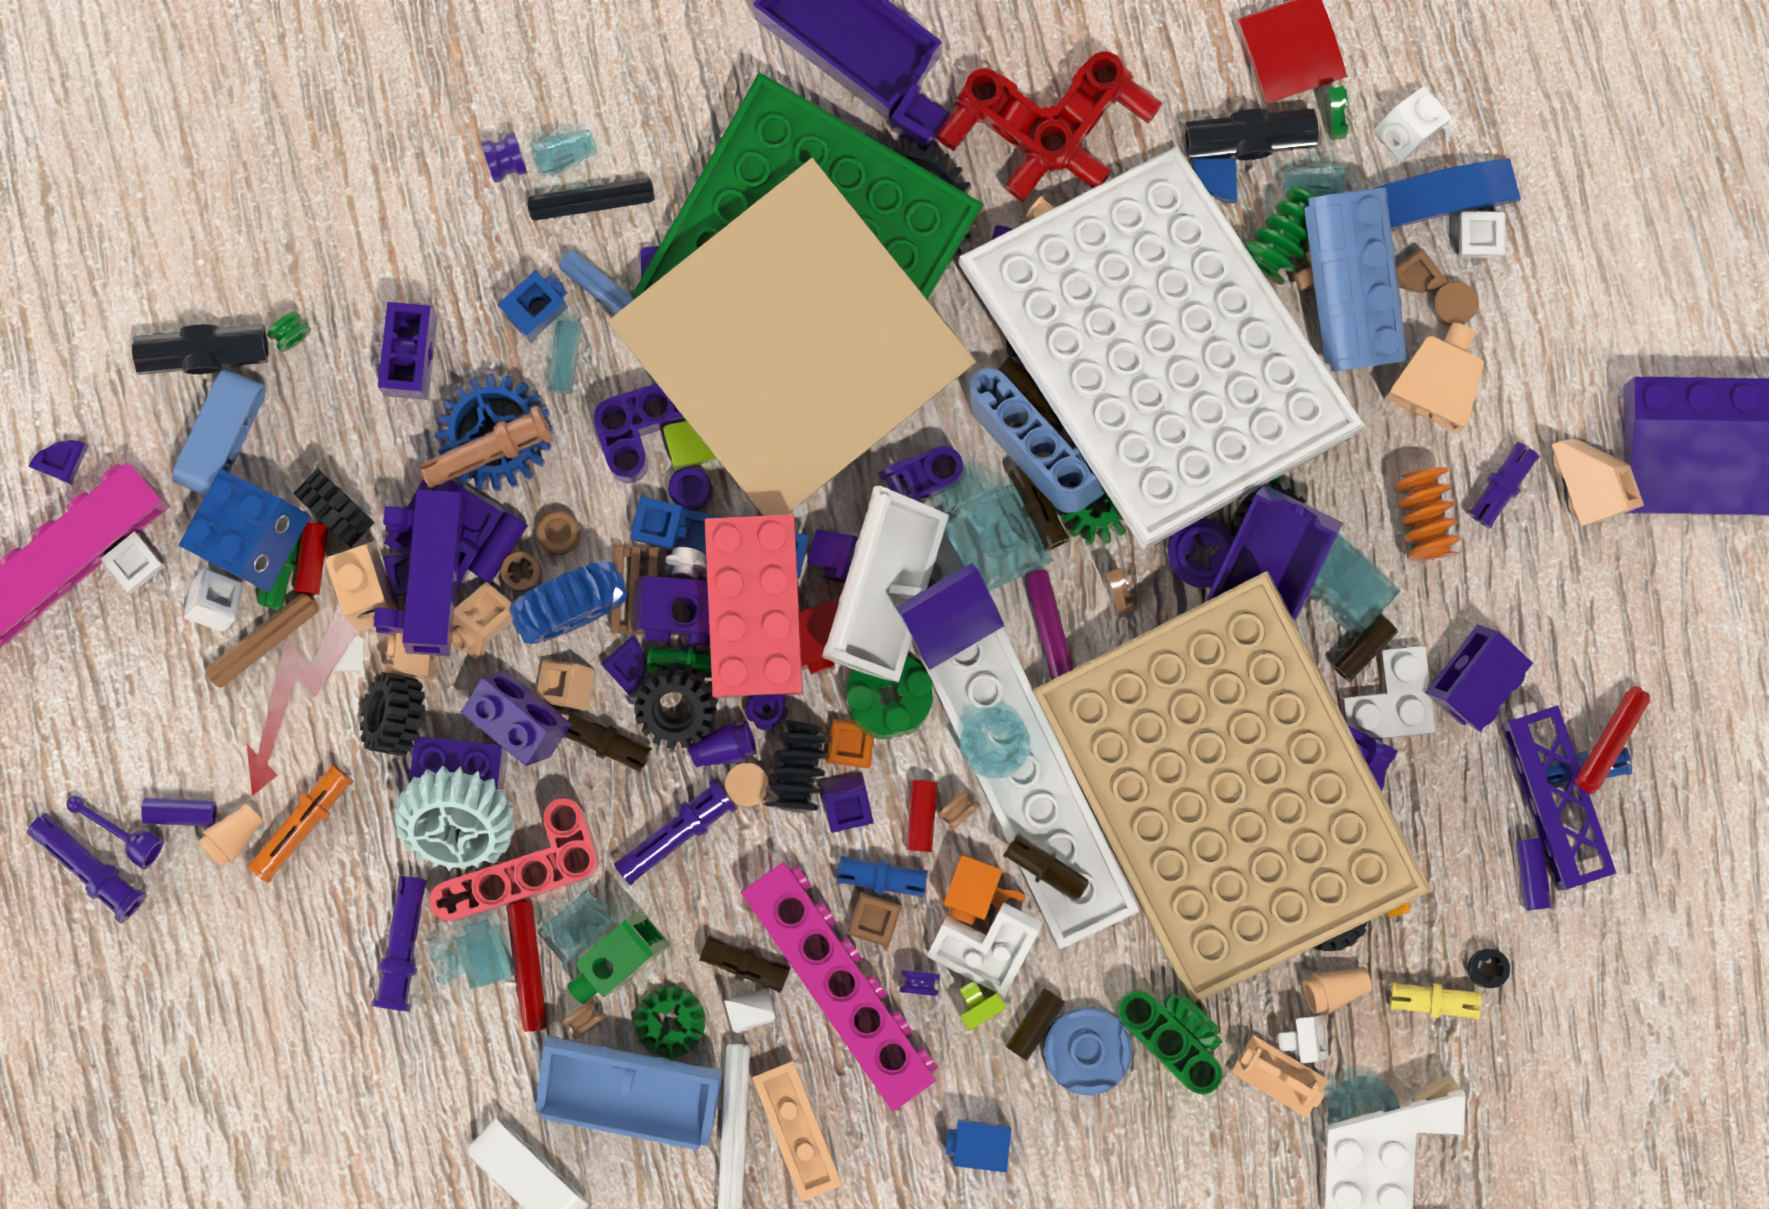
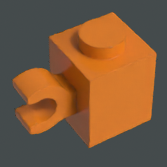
[943,855,1026,925]

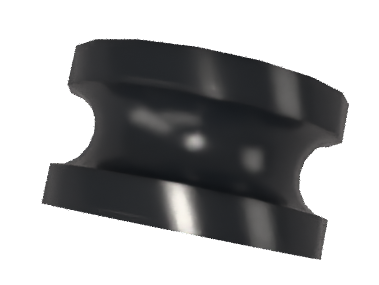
[1467,949,1510,989]

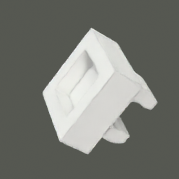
[1278,1015,1328,1063]

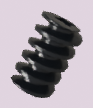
[763,719,833,814]

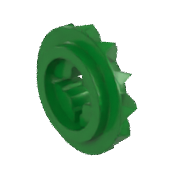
[635,987,706,1058]
[1163,992,1223,1050]

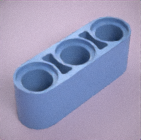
[172,368,266,496]

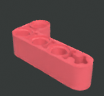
[429,798,600,921]

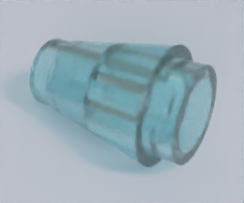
[530,129,597,178]
[1283,160,1346,196]

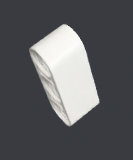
[466,1117,590,1209]

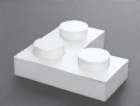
[1342,646,1436,739]
[926,902,1043,997]

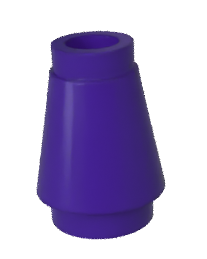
[689,720,757,768]

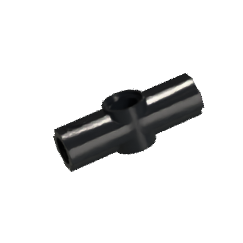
[1185,108,1319,161]
[132,324,269,375]

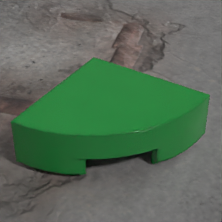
[1324,86,1349,140]

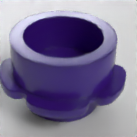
[745,694,788,730]

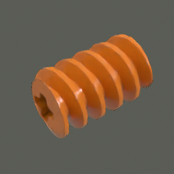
[1394,467,1461,561]

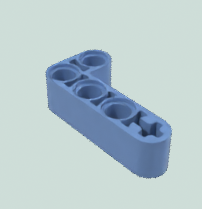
[969,368,1106,513]

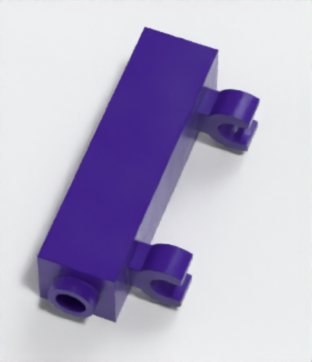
[373,485,464,656]

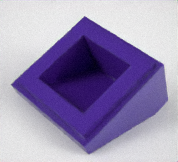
[820,772,874,833]

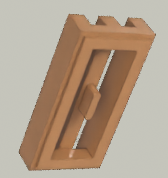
[611,546,659,635]

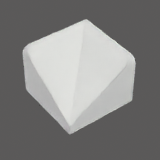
[183,568,244,632]
[724,988,777,1033]

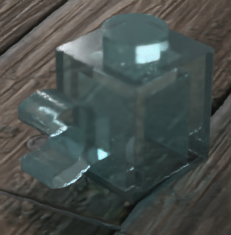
[429,919,516,989]

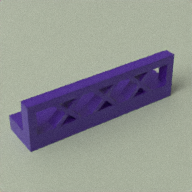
[1500,705,1616,891]

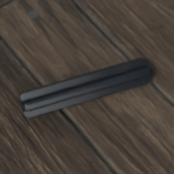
[527,178,655,221]

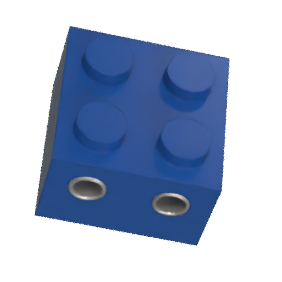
[178,469,310,593]

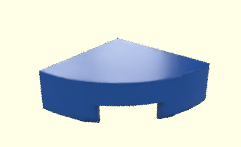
[1192,158,1237,204]

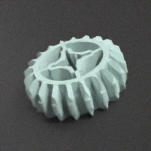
[395,766,515,874]

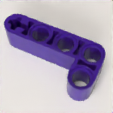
[594,383,686,484]

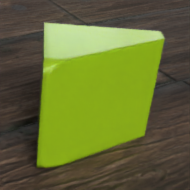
[663,421,717,471]

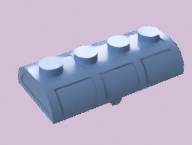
[1304,188,1409,372]
[535,1035,722,1150]

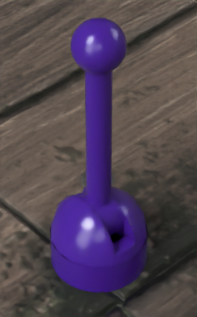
[66,796,164,870]

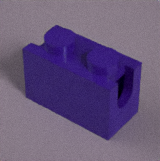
[1425,624,1533,732]

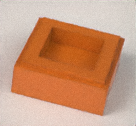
[827,719,874,769]

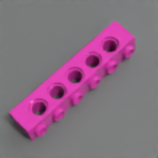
[741,862,938,1112]

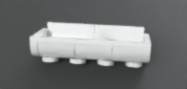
[822,486,949,682]

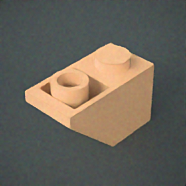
[1552,439,1644,526]

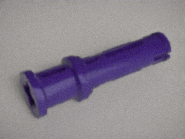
[614,778,738,886]
[26,813,147,924]
[371,876,427,1012]

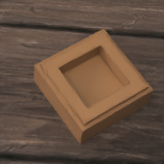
[847,892,902,948]

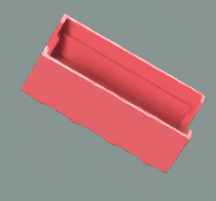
[705,514,803,698]

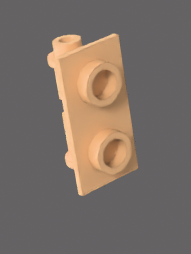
[1230,1034,1329,1118]

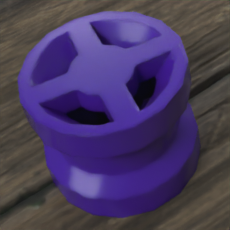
[481,132,527,183]

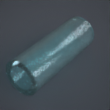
[547,321,582,394]

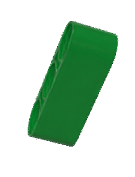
[1116,991,1223,1095]

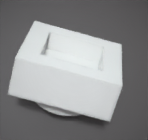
[1459,212,1505,258]
[101,531,165,594]

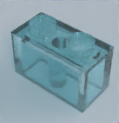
[1309,534,1401,633]

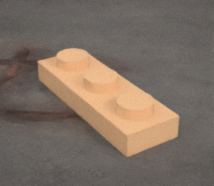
[752,1060,843,1202]

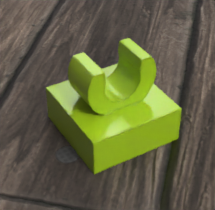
[959,981,1006,1031]

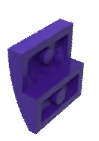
[384,478,507,588]
[896,563,1005,670]

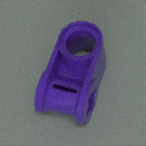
[878,446,964,503]

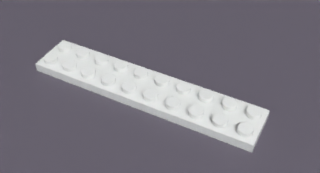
[912,517,1139,950]

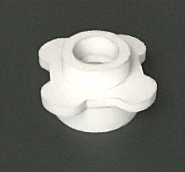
[665,547,707,581]

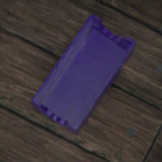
[753,0,942,121]
[1205,485,1344,623]

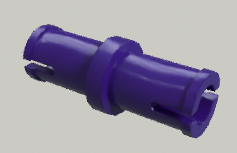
[1467,442,1540,529]

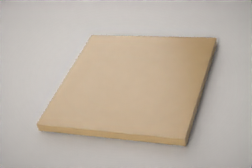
[607,158,976,516]

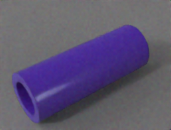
[469,512,528,584]
[141,797,217,827]
[1515,838,1552,911]

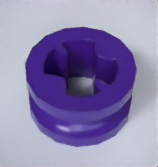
[899,970,940,996]

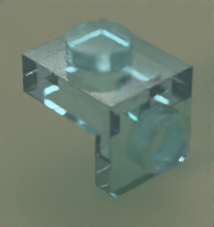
[537,890,614,966]

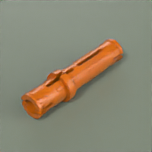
[247,764,353,883]

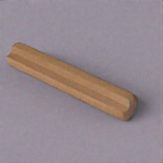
[205,593,319,688]

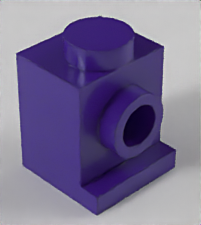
[807,529,859,584]

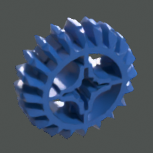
[435,374,553,492]
[510,561,628,644]

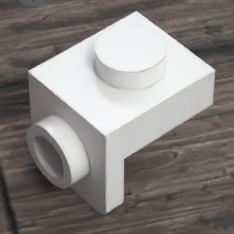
[1374,86,1452,161]

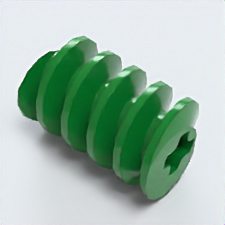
[1245,187,1318,285]

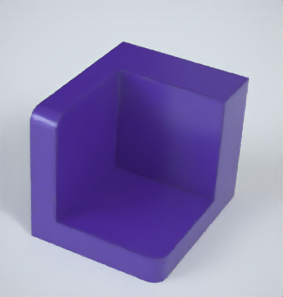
[891,83,950,151]

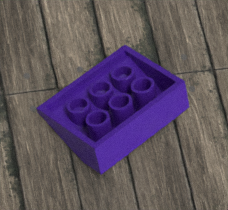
[1623,376,1769,516]

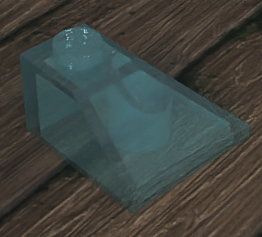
[945,484,1054,592]

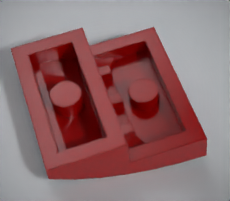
[1236,0,1348,104]

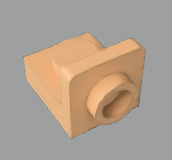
[452,582,513,660]

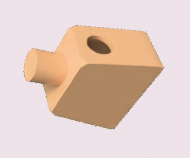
[1384,322,1484,434]
[325,541,398,633]

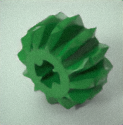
[1061,482,1126,545]

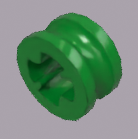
[267,311,311,352]

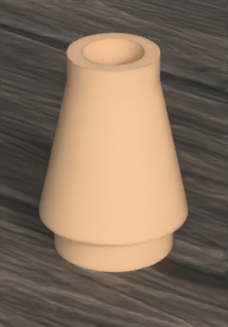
[197,803,264,868]
[1302,967,1372,1015]

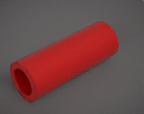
[293,523,328,595]
[906,780,938,852]

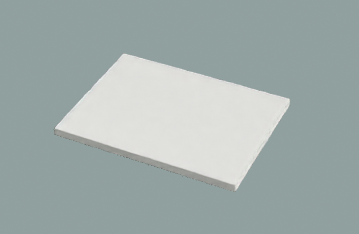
[958,146,1365,550]

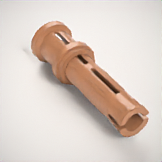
[419,405,553,489]

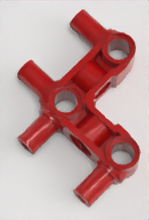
[935,51,1163,202]

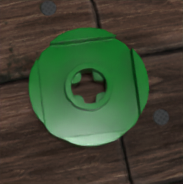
[845,656,933,740]

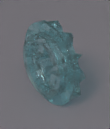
[960,708,1030,778]
[1328,1076,1399,1124]

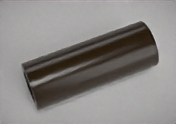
[1331,614,1398,682]
[1005,988,1066,1061]

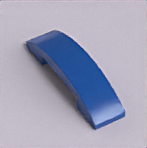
[1373,158,1521,232]
[630,496,810,579]

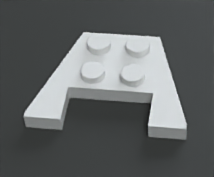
[1324,1090,1466,1209]

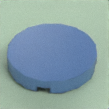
[1043,1007,1132,1096]

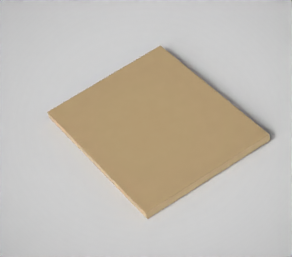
[1032,571,1431,1004]

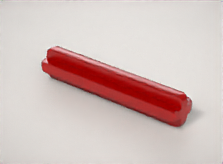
[1575,686,1651,794]
[508,901,547,1032]

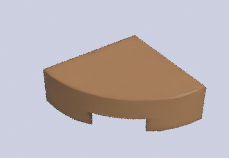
[1396,248,1448,293]
[1104,568,1134,618]

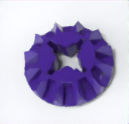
[1168,519,1235,588]

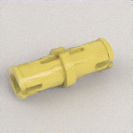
[1389,981,1482,1020]

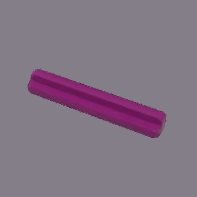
[1025,569,1074,680]

